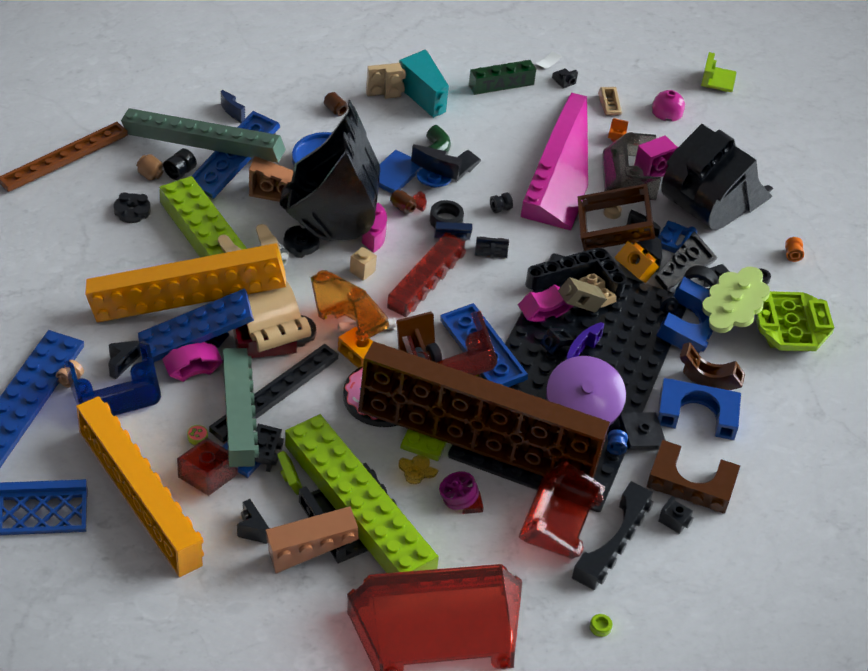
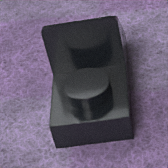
[108,341,141,379]
[237,499,270,544]

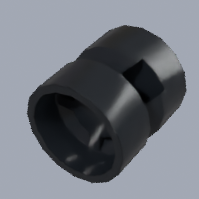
[163,148,197,180]

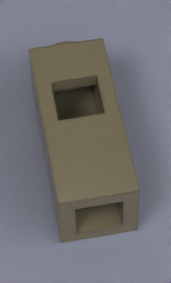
[558,277,607,312]

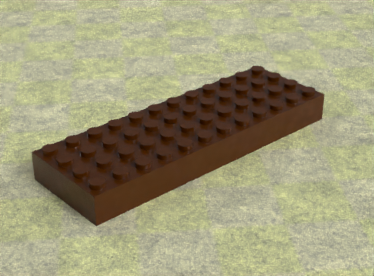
[358,341,610,492]

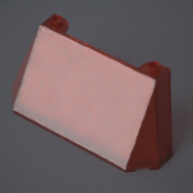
[347,564,522,671]

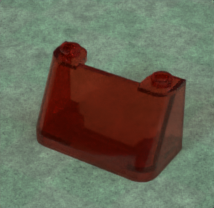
[519,461,605,559]

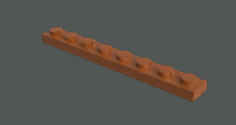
[0,122,128,192]

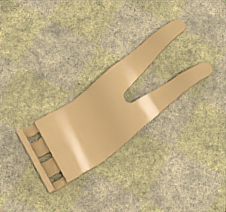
[218,224,311,352]

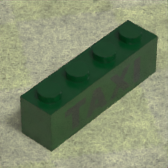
[469,60,537,95]

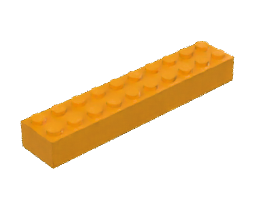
[85,243,286,323]
[76,396,204,578]

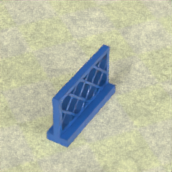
[0,479,88,535]

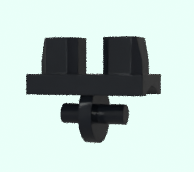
[475,236,509,259]

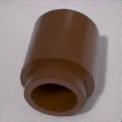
[324,92,348,116]
[390,190,417,214]

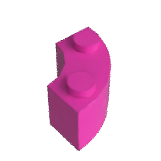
[362,202,387,253]
[517,284,574,322]
[162,342,223,382]

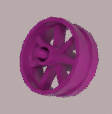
[439,471,479,510]

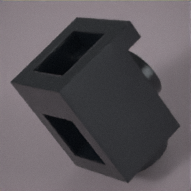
[658,496,694,534]

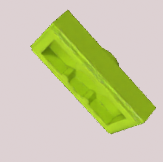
[277,451,303,495]

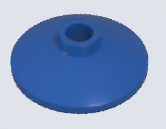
[417,168,452,187]

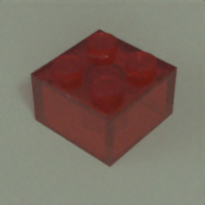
[177,438,238,496]

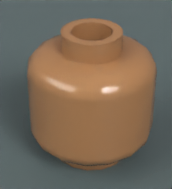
[136,154,164,181]

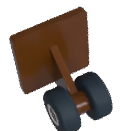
[396,311,442,364]

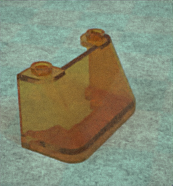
[310,270,389,341]

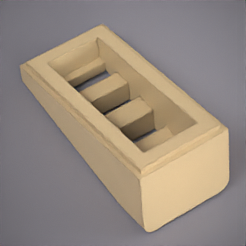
[598,87,622,115]

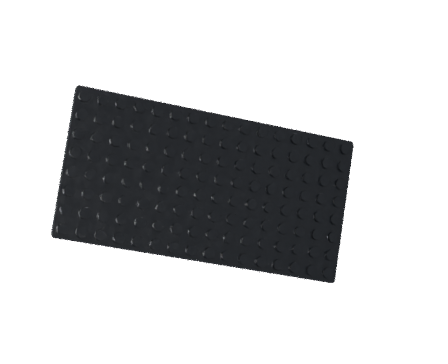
[448,253,687,512]

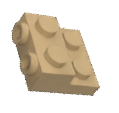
[366,63,406,99]

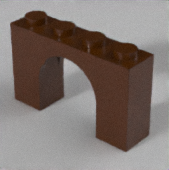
[646,440,740,514]

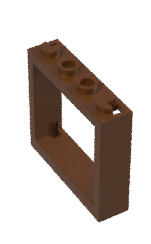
[577,184,655,251]

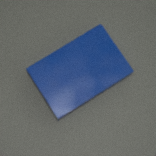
[379,150,422,193]

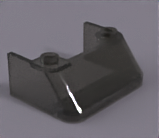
[602,132,661,200]

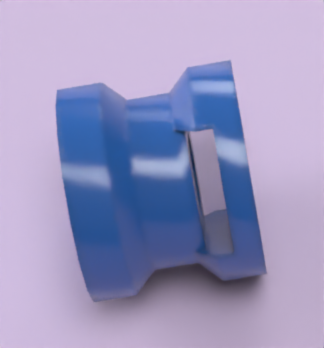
[607,430,628,455]

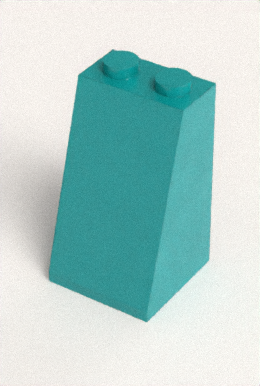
[399,49,449,118]

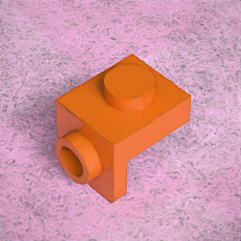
[608,118,629,143]

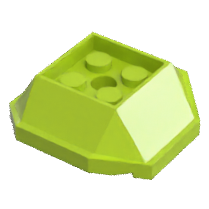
[755,291,834,351]

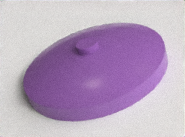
[546,356,626,425]

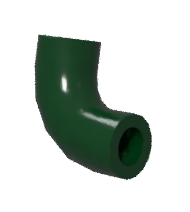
[426,125,451,154]

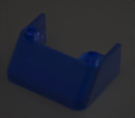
[64,341,161,416]

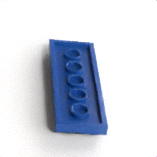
[192,111,280,199]
[138,289,254,366]
[440,303,528,387]

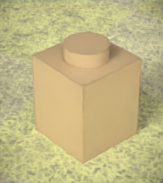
[350,247,377,281]

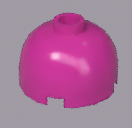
[652,90,685,121]

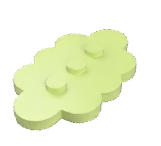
[702,266,770,333]

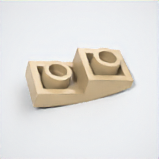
[579,273,616,308]

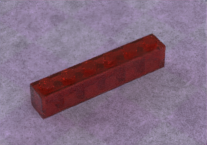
[387,232,466,317]

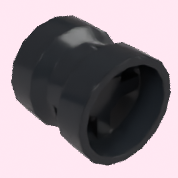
[490,192,513,213]

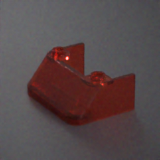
[402,311,497,376]

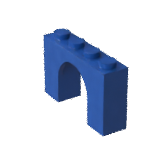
[656,277,713,354]
[657,378,741,440]

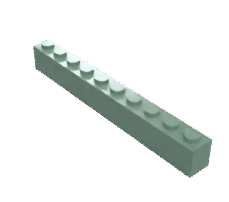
[121,108,286,163]

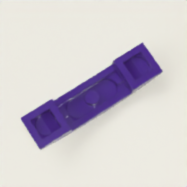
[566,322,604,360]

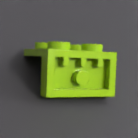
[701,52,737,92]

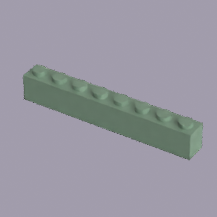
[223,348,259,467]

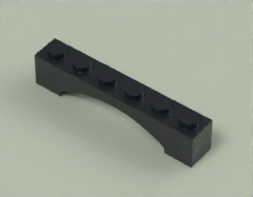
[572,481,654,590]

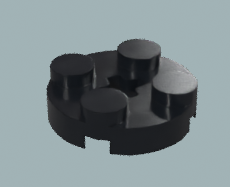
[114,192,151,223]
[283,225,320,258]

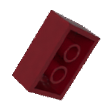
[233,324,297,358]

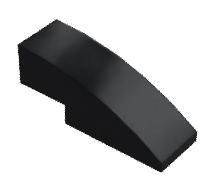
[411,144,462,180]

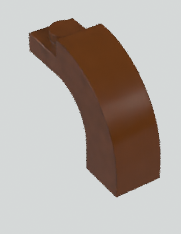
[680,342,745,390]

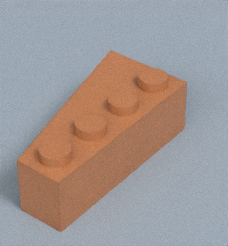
[249,156,293,202]
[266,506,359,574]

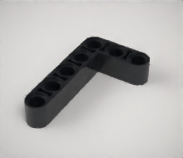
[525,248,626,296]

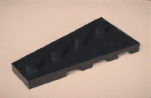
[654,231,717,291]

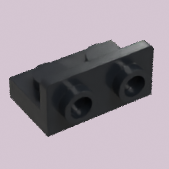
[254,423,284,472]

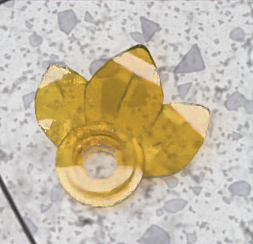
[398,455,438,484]

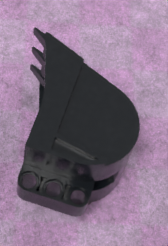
[279,100,381,241]
[661,123,773,230]

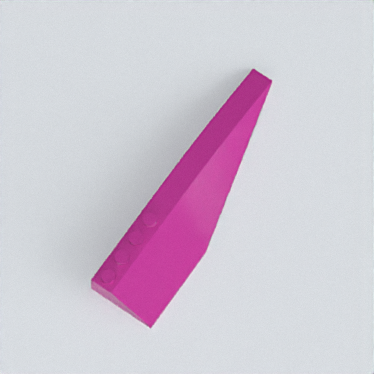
[520,93,588,231]

